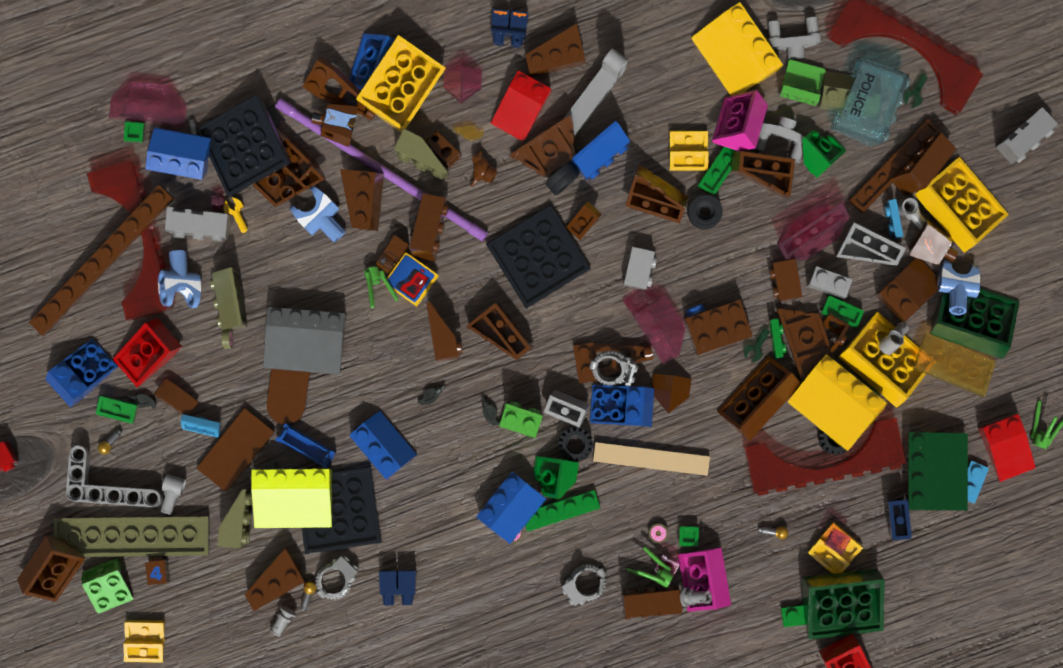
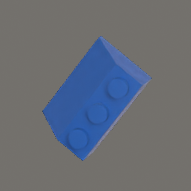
[349,33,395,91]
[572,121,630,181]
[145,127,211,180]
[349,411,417,480]
[476,472,546,544]

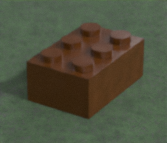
[684,300,753,356]

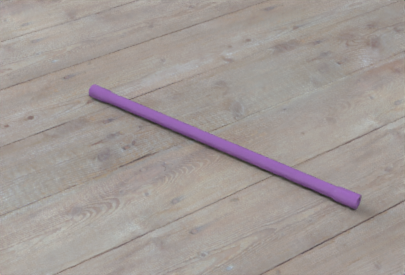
[275,98,488,242]

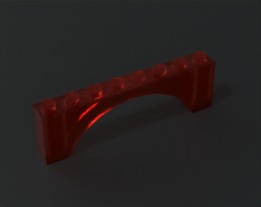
[826,0,983,116]
[87,161,175,321]
[743,418,906,496]

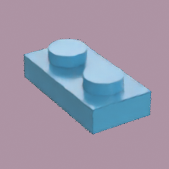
[884,199,903,240]
[968,461,989,504]

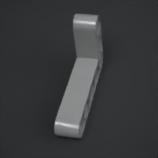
[564,48,628,137]
[66,446,164,507]

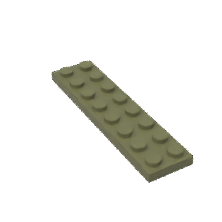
[54,516,209,557]

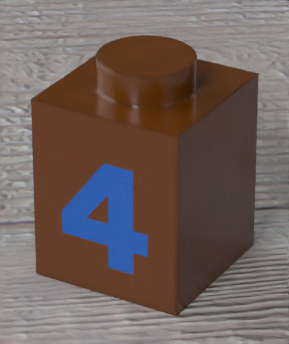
[145,556,170,585]

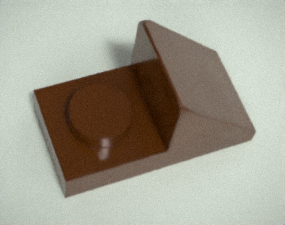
[566,202,602,240]

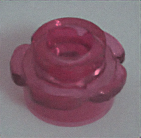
[211,193,224,212]

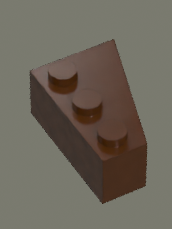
[890,132,957,195]
[466,302,534,360]

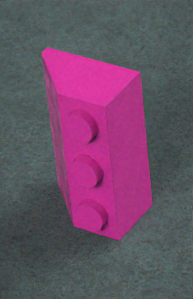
[712,90,768,151]
[678,548,731,612]

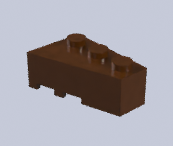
[525,23,586,77]
[731,151,795,197]
[625,164,688,224]
[340,169,384,231]
[410,193,449,262]
[244,548,307,611]
[622,586,683,620]

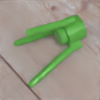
[364,267,399,308]
[1030,400,1063,450]
[626,547,674,588]

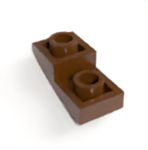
[153,379,198,415]

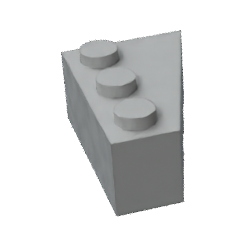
[996,107,1058,164]
[165,207,230,242]
[835,222,906,265]

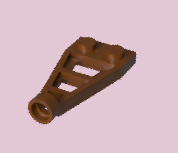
[302,57,375,121]
[573,343,653,384]

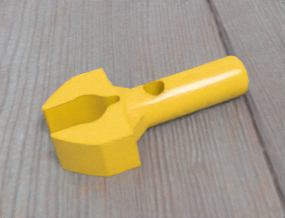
[223,197,248,233]

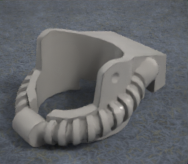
[589,350,638,386]
[315,556,359,600]
[561,564,607,606]

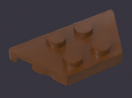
[510,115,577,177]
[776,309,831,380]

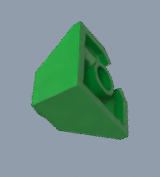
[802,130,846,178]
[533,456,579,499]

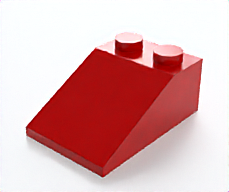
[491,71,552,142]
[113,318,182,388]
[978,414,1036,482]
[818,634,871,668]

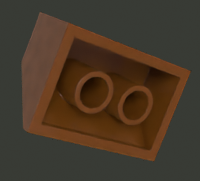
[17,536,85,602]

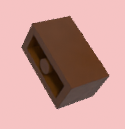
[769,259,803,302]

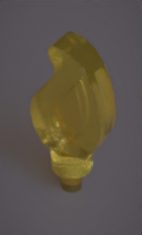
[453,125,484,141]

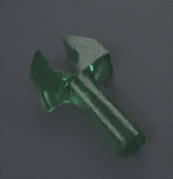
[903,74,928,109]
[743,328,770,363]

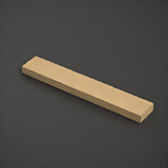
[593,442,710,476]

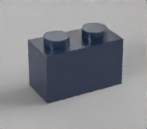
[886,499,912,541]

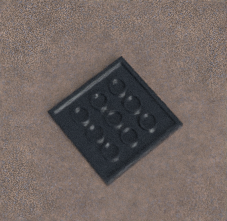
[197,94,292,197]
[486,204,591,309]
[301,466,382,554]

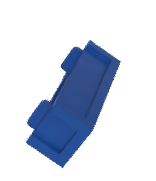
[276,423,336,469]

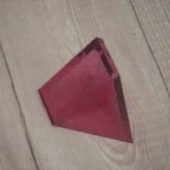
[443,66,482,104]

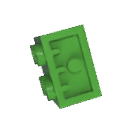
[779,60,825,106]
[499,401,543,438]
[82,558,133,613]

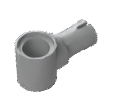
[897,198,926,230]
[879,322,909,355]
[161,474,186,514]

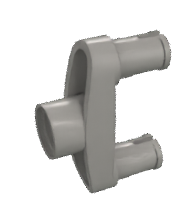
[768,17,822,59]
[754,117,804,163]

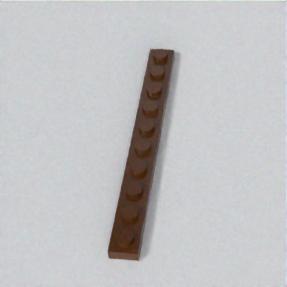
[29,185,175,336]

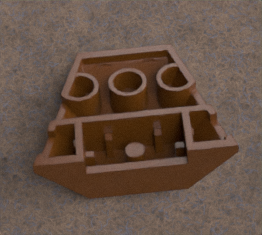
[253,129,326,207]

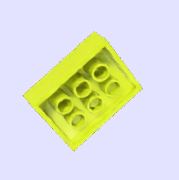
[252,469,332,528]

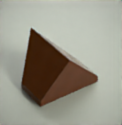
[651,374,691,414]

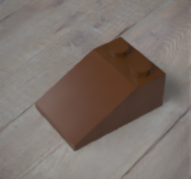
[876,258,938,322]
[426,302,463,362]

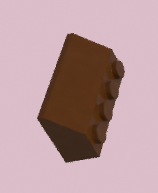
[717,356,801,441]

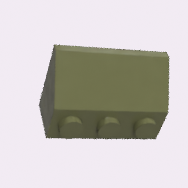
[818,71,881,118]
[210,267,247,330]

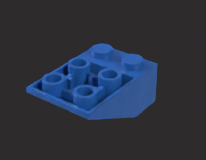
[45,338,118,408]
[590,385,654,427]

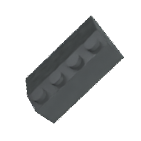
[263,307,346,375]

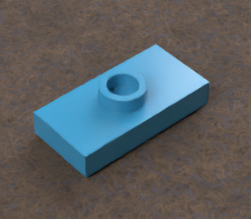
[181,415,221,438]

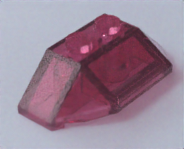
[109,81,187,126]
[777,201,850,260]
[622,290,686,365]

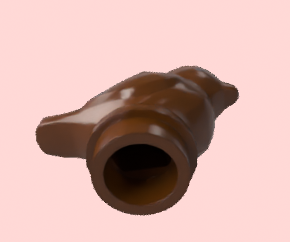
[470,151,497,187]

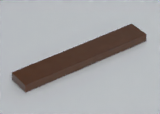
[849,118,941,214]

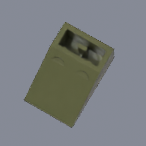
[394,129,449,180]
[217,489,253,548]

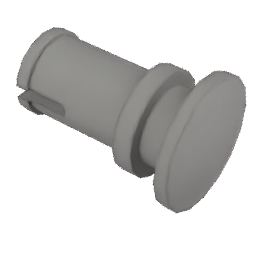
[680,587,712,607]
[270,605,297,637]

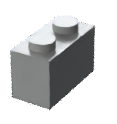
[623,247,657,291]
[807,266,852,299]
[544,390,590,427]

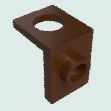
[823,313,850,352]

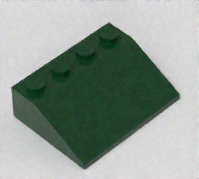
[930,288,1020,359]
[909,432,968,511]
[802,569,885,640]

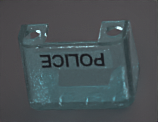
[830,57,911,147]

